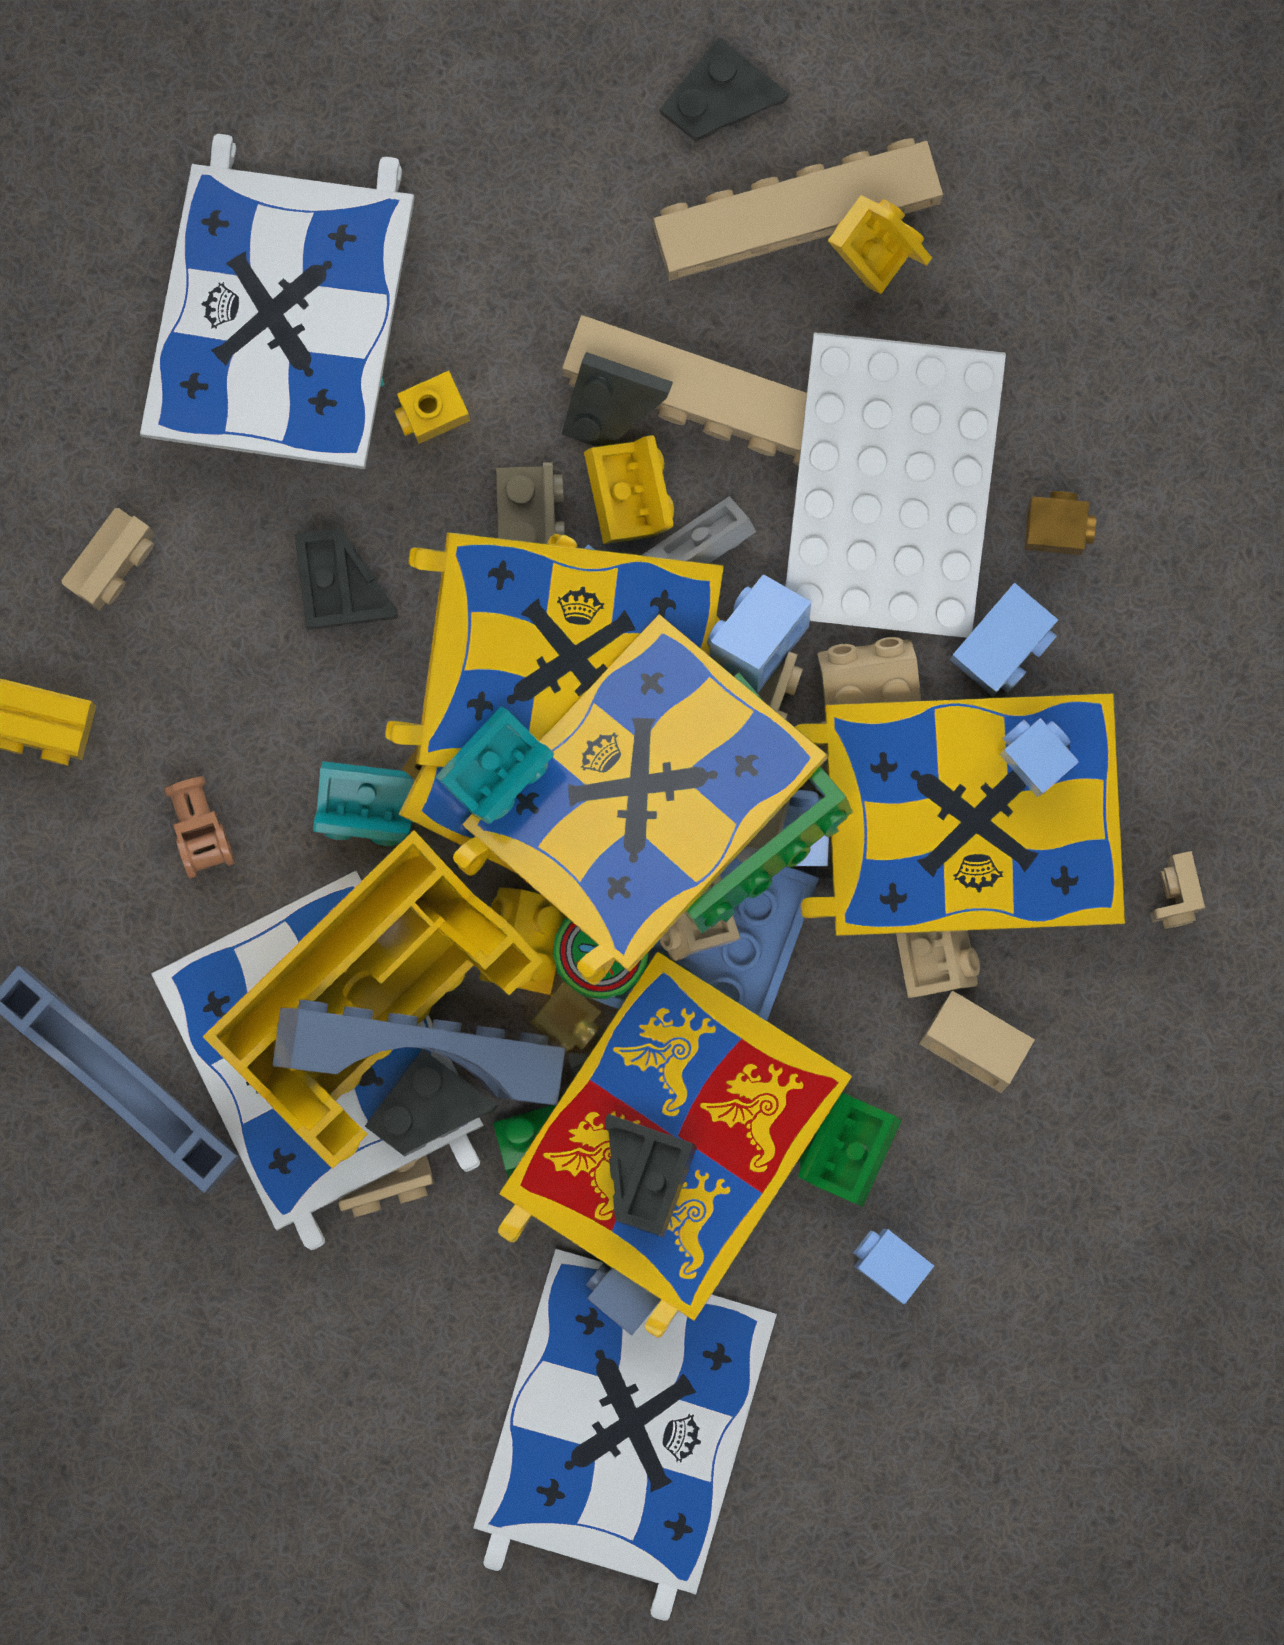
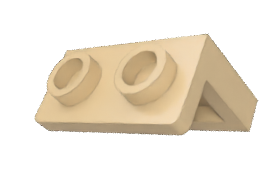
[62,508,155,611]
[817,637,921,712]

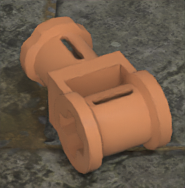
[163,776,235,879]

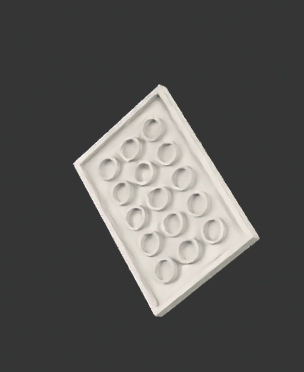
[785,332,1006,638]

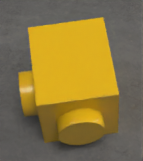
[393,371,470,444]

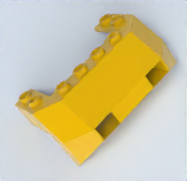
[203,830,544,1169]

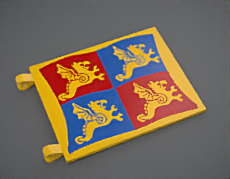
[498,951,852,1338]

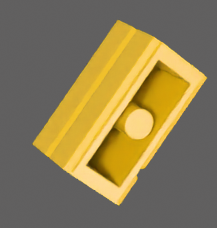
[0,679,96,766]

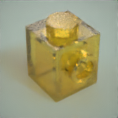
[529,982,601,1052]

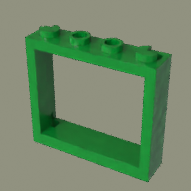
[685,673,853,934]

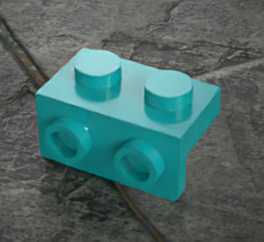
[435,706,554,824]
[313,761,415,846]

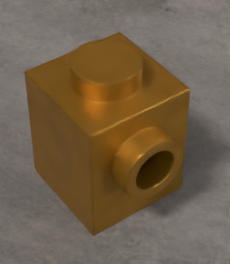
[1024,491,1096,555]

